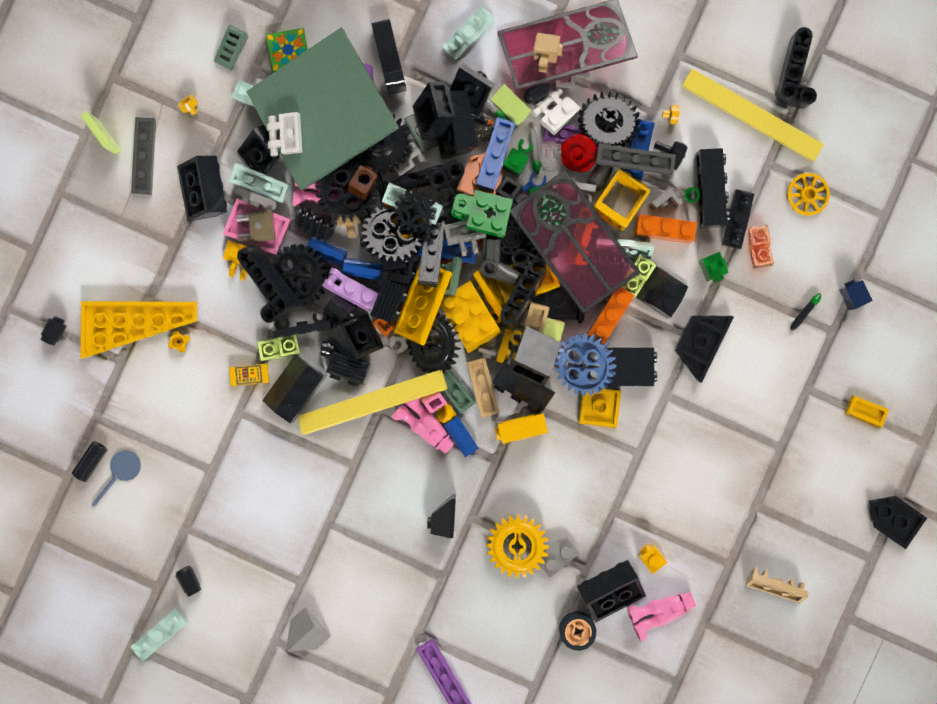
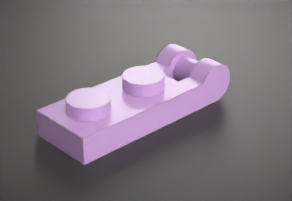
[322,268,378,312]

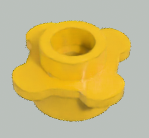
[168,331,190,353]

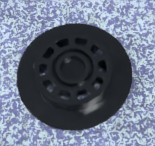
[486,214,532,265]

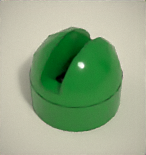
[684,187,701,203]

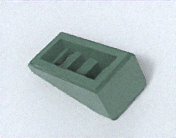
[214,24,249,70]

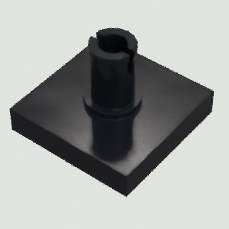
[449,63,495,114]

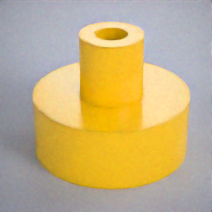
[178,95,198,116]
[662,105,680,125]
[436,404,456,423]

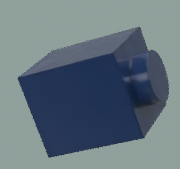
[839,279,873,310]

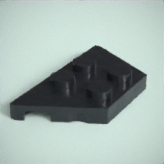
[674,316,734,383]

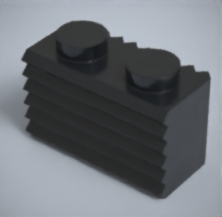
[370,279,408,324]
[326,350,371,387]

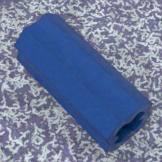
[307,236,348,267]
[342,258,383,281]
[444,416,479,457]

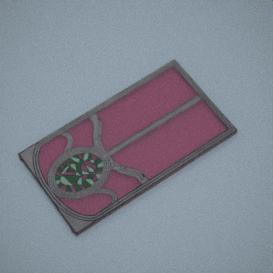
[497,0,638,92]
[510,169,641,314]

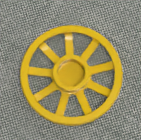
[786,173,830,216]

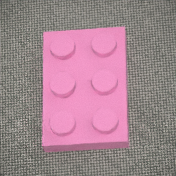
[223,198,291,255]

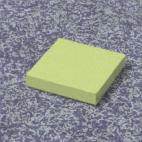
[81,111,121,154]

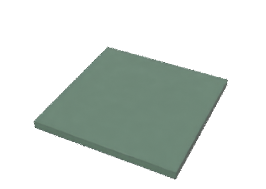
[246,27,399,191]

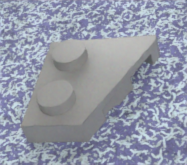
[526,537,579,578]

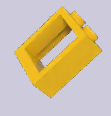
[593,169,650,232]
[494,412,548,444]

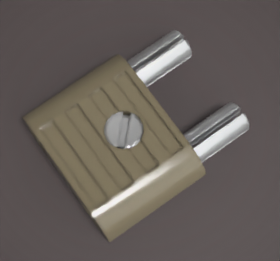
[236,210,276,242]

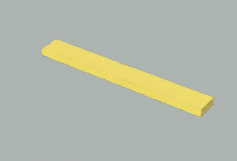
[681,69,824,162]
[298,369,448,435]

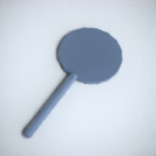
[92,450,141,506]

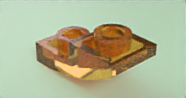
[748,225,774,269]

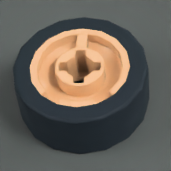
[559,611,597,651]

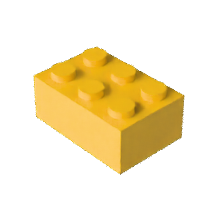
[440,281,501,353]

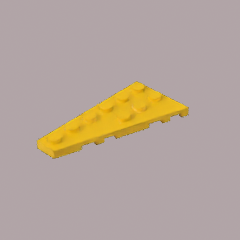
[80,301,198,359]

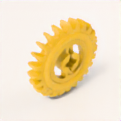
[486,514,549,578]

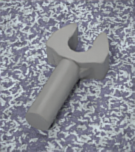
[390,335,408,353]

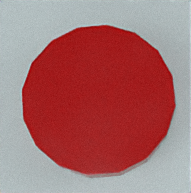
[560,134,597,173]

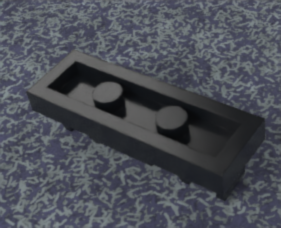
[722,189,754,250]
[273,312,333,338]

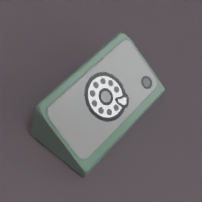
[404,114,438,154]

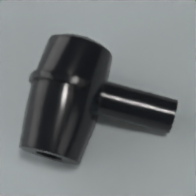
[654,141,688,171]

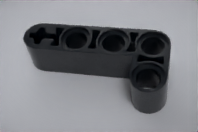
[371,19,407,95]
[776,27,817,109]
[429,161,465,224]
[237,244,297,323]
[500,249,547,329]

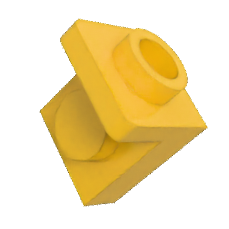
[637,543,668,574]

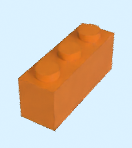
[633,214,697,244]
[587,287,635,345]

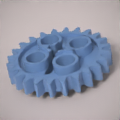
[554,333,616,396]

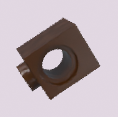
[348,165,378,200]

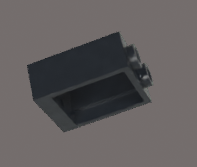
[412,82,456,140]

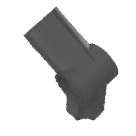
[480,237,521,288]

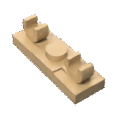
[745,567,809,604]

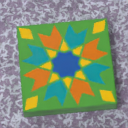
[266,28,308,73]

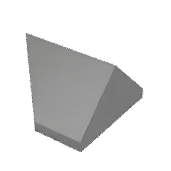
[286,607,331,652]

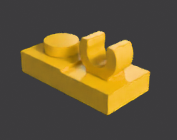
[496,328,522,363]

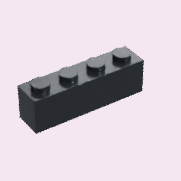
[696,148,730,229]

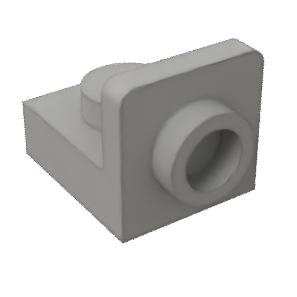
[649,188,682,210]
[478,334,503,359]

